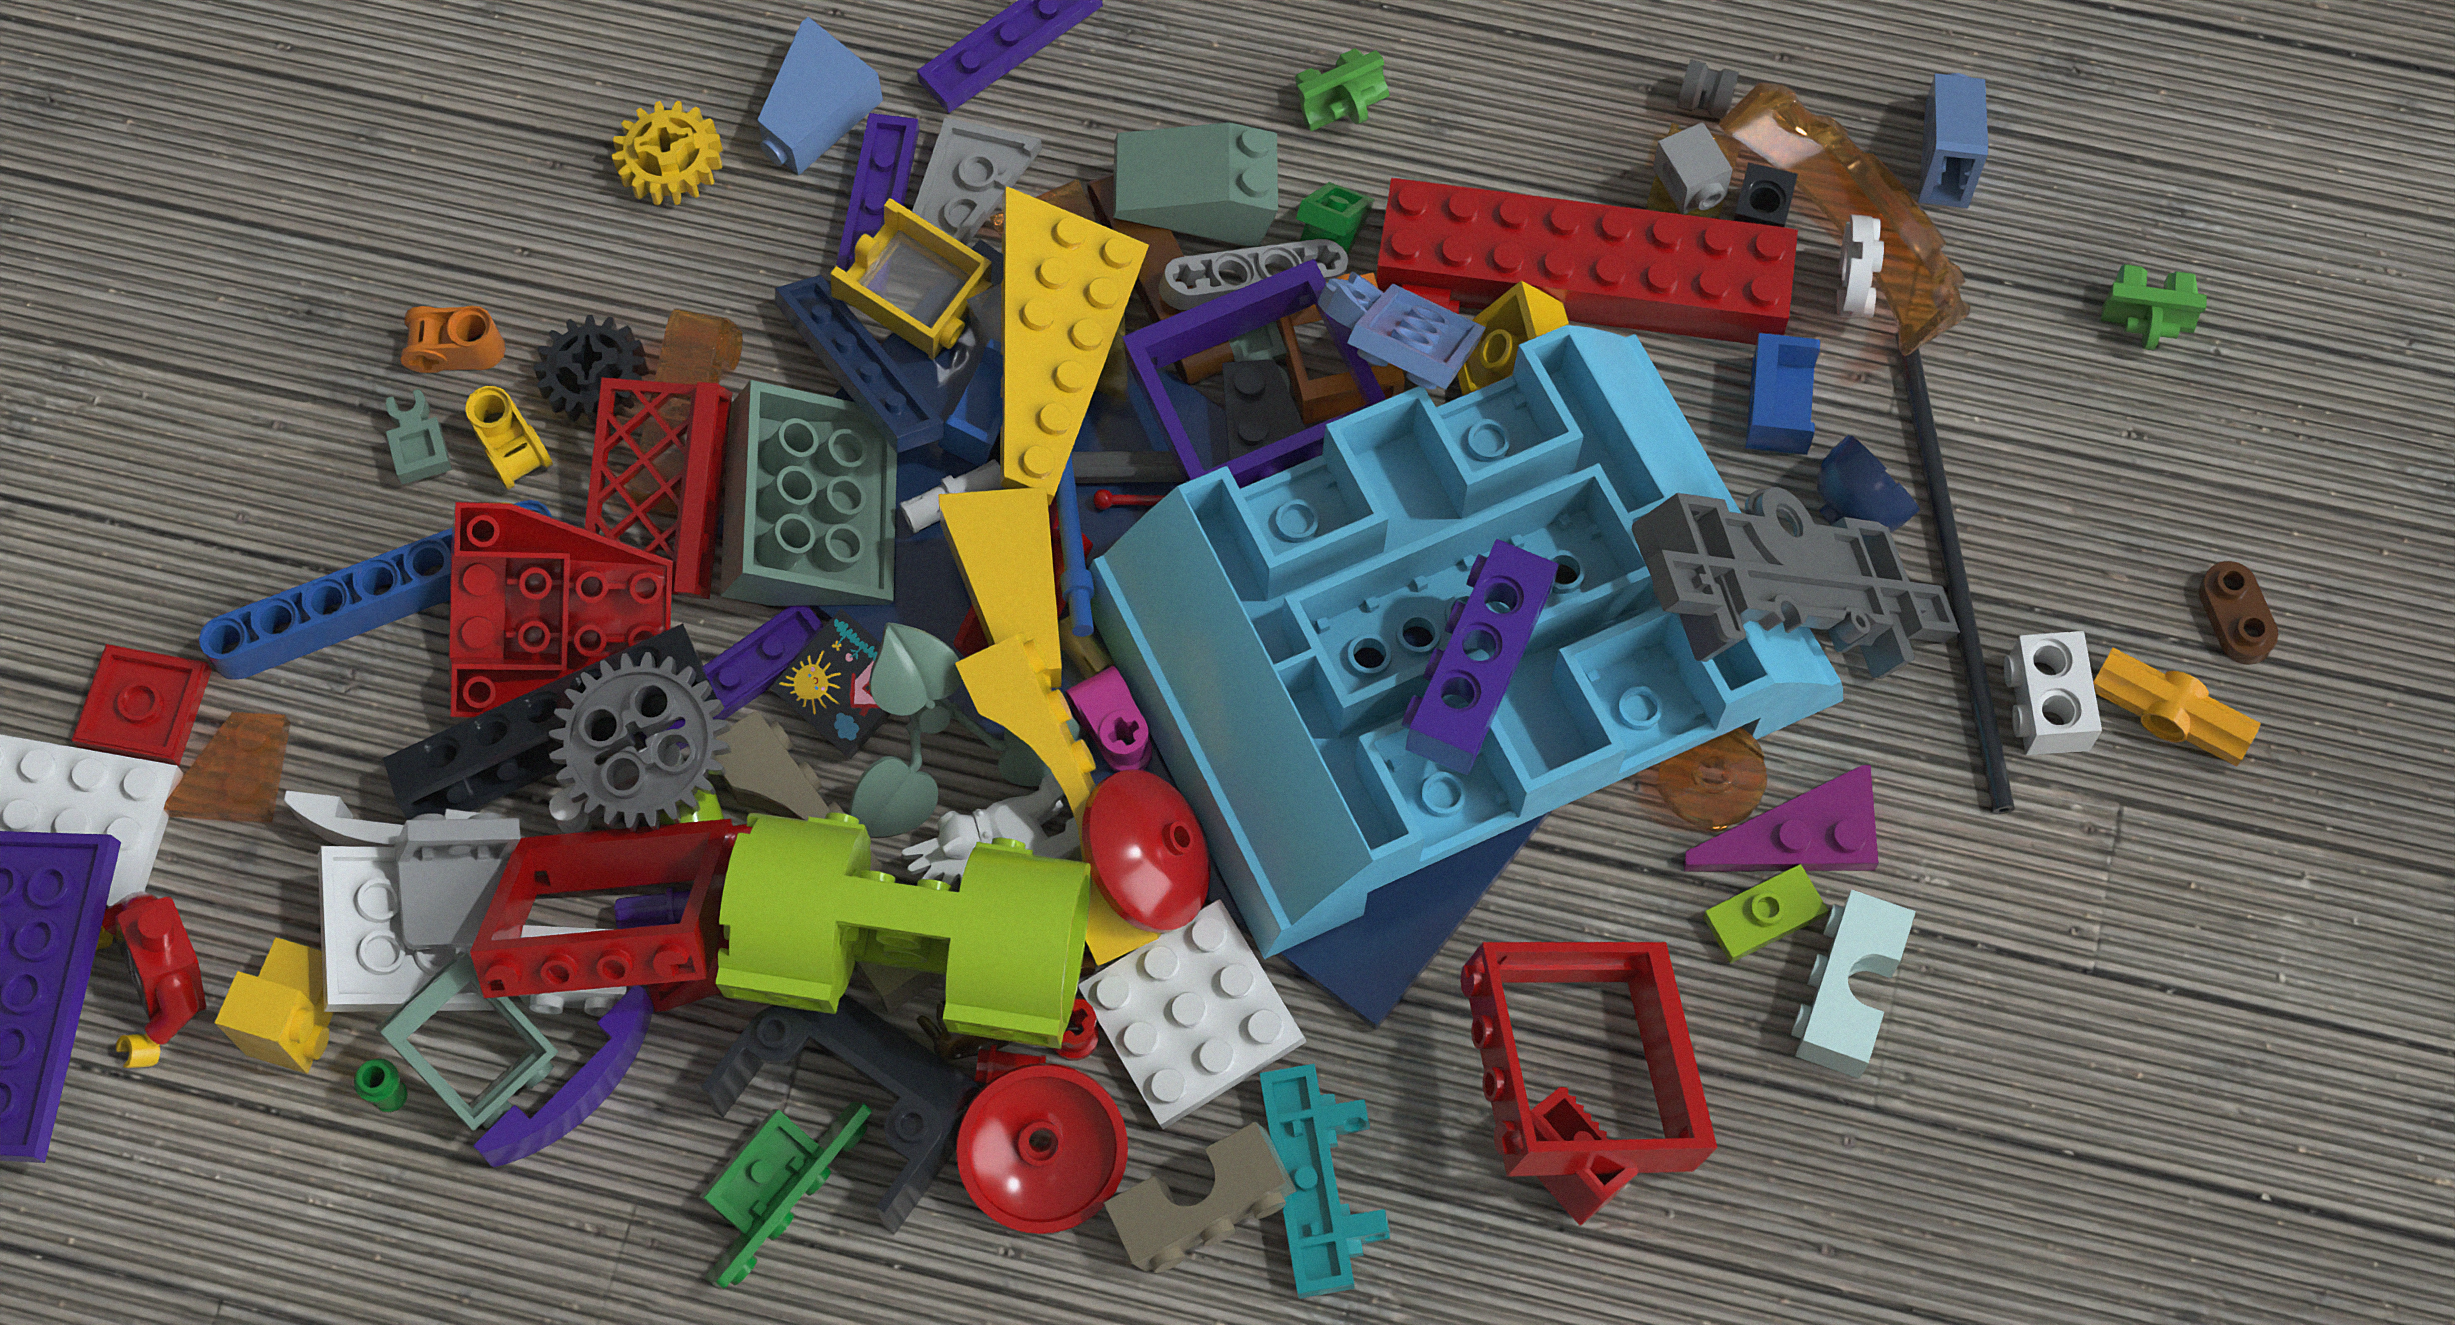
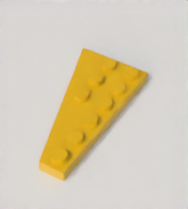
[1000,186,1149,506]

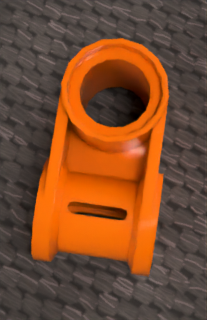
[400,305,506,373]

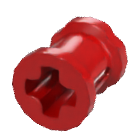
[1053,999,1099,1061]

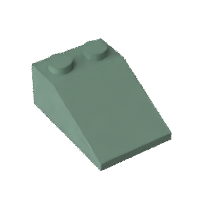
[1113,122,1278,247]

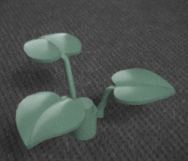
[849,622,1089,837]

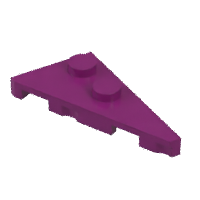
[1683,765,1879,872]

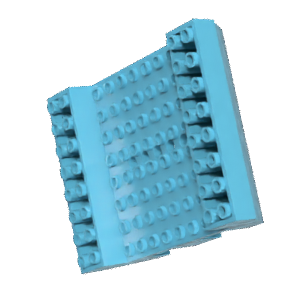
[1089,325,1843,959]

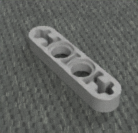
[1158,239,1348,310]

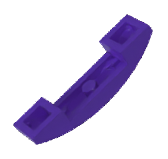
[473,985,654,1168]

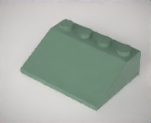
[720,380,897,606]

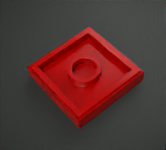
[71,644,212,766]

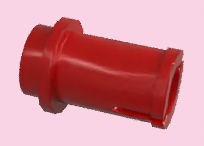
[975,1044,1046,1084]

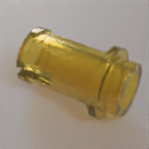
[1058,616,1116,680]

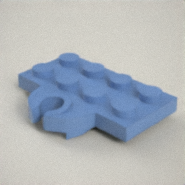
[1318,271,1486,389]

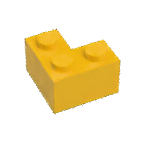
[215,937,334,1074]

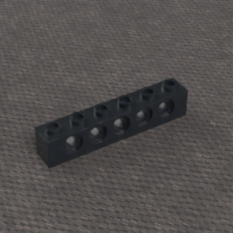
[383,623,717,820]

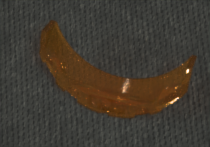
[1718,83,1970,357]

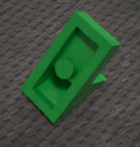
[1296,182,1375,257]

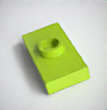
[1703,864,1829,964]

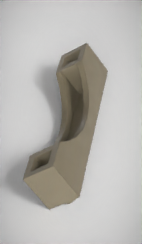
[715,710,944,1014]

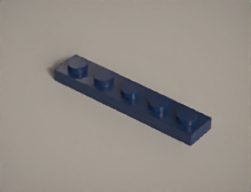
[775,275,944,453]

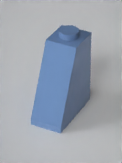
[757,17,883,176]
[1918,73,1988,208]

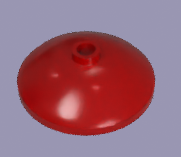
[1082,769,1211,933]
[956,1063,1128,1234]

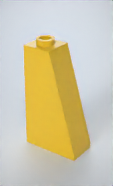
[938,487,1062,689]

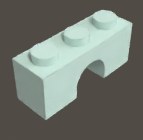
[1791,889,1916,1079]

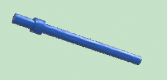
[1055,453,1095,637]

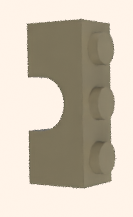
[1104,1122,1296,1273]

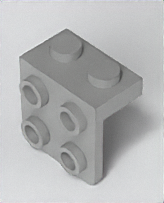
[394,813,521,949]

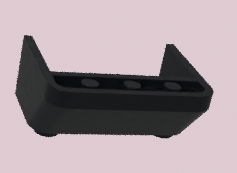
[701,993,980,1235]

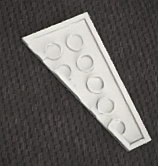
[0,734,184,907]

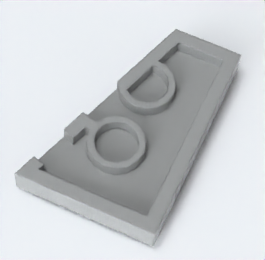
[901,117,1042,259]

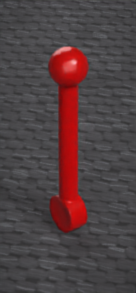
[1093,489,1166,510]

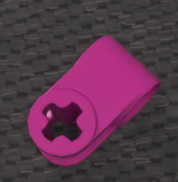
[1065,665,1153,773]

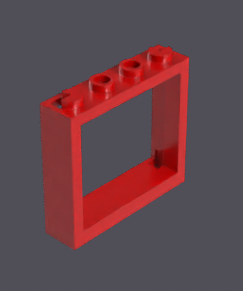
[470,818,736,999]
[1460,942,1718,1176]

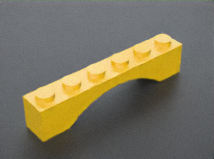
[955,631,1162,966]

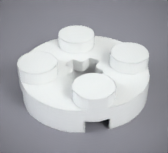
[1837,214,1884,319]

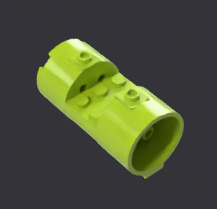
[715,812,1091,1049]

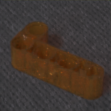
[631,308,743,514]

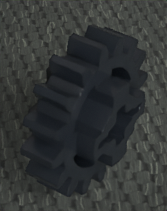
[534,315,649,425]

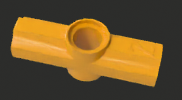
[2093,647,2261,767]

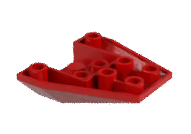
[448,501,673,717]

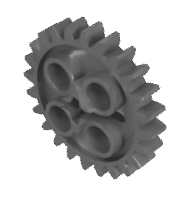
[549,652,731,832]

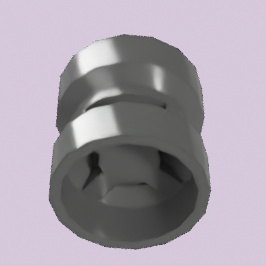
[1677,59,1739,121]

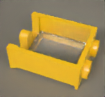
[830,198,994,360]

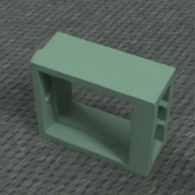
[375,951,558,1131]

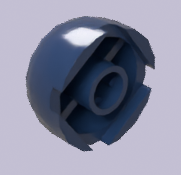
[1817,435,1920,533]

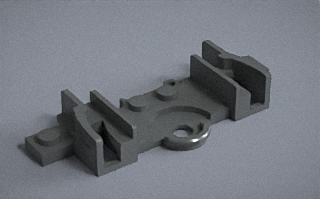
[1632,487,1960,679]

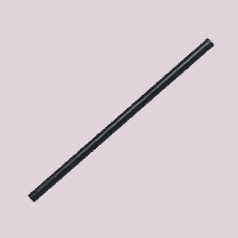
[1895,328,2015,814]

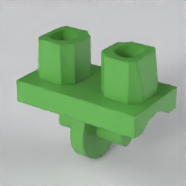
[1295,48,1390,131]
[2101,264,2207,351]

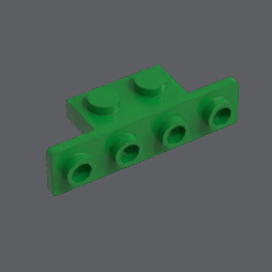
[699,1102,872,1289]

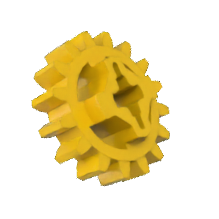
[612,101,723,205]

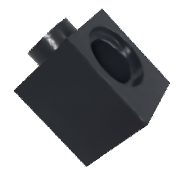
[1733,162,1798,227]

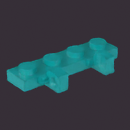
[1259,1063,1390,1299]

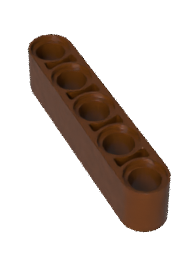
[1087,172,1235,386]

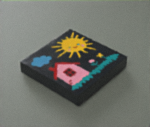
[770,608,891,759]

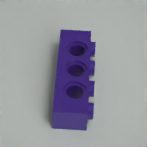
[1401,539,1559,776]

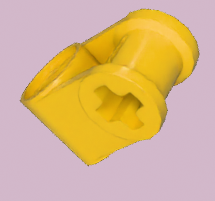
[465,386,553,490]

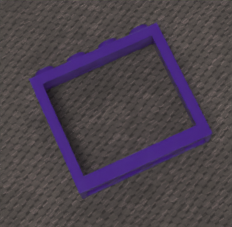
[1122,259,1387,489]

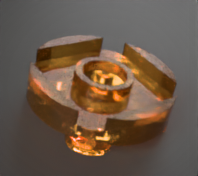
[1657,727,1768,832]

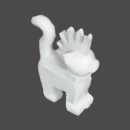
[902,773,1082,886]

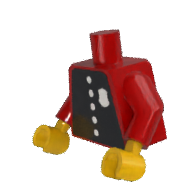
[96,891,207,1068]

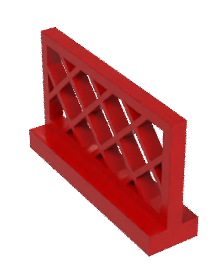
[584,378,733,600]

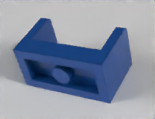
[1745,333,1820,455]
[937,338,1003,467]

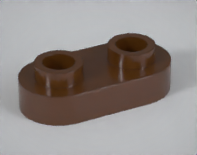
[2199,561,2278,665]

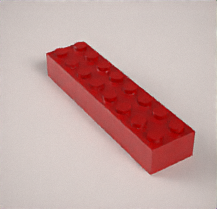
[1376,177,1798,345]

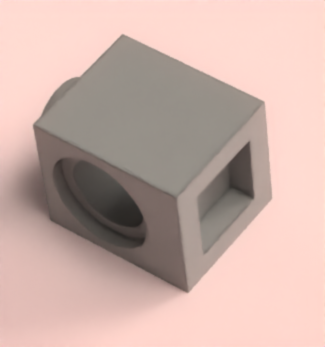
[1653,122,1733,214]

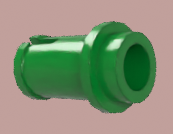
[354,1058,408,1113]

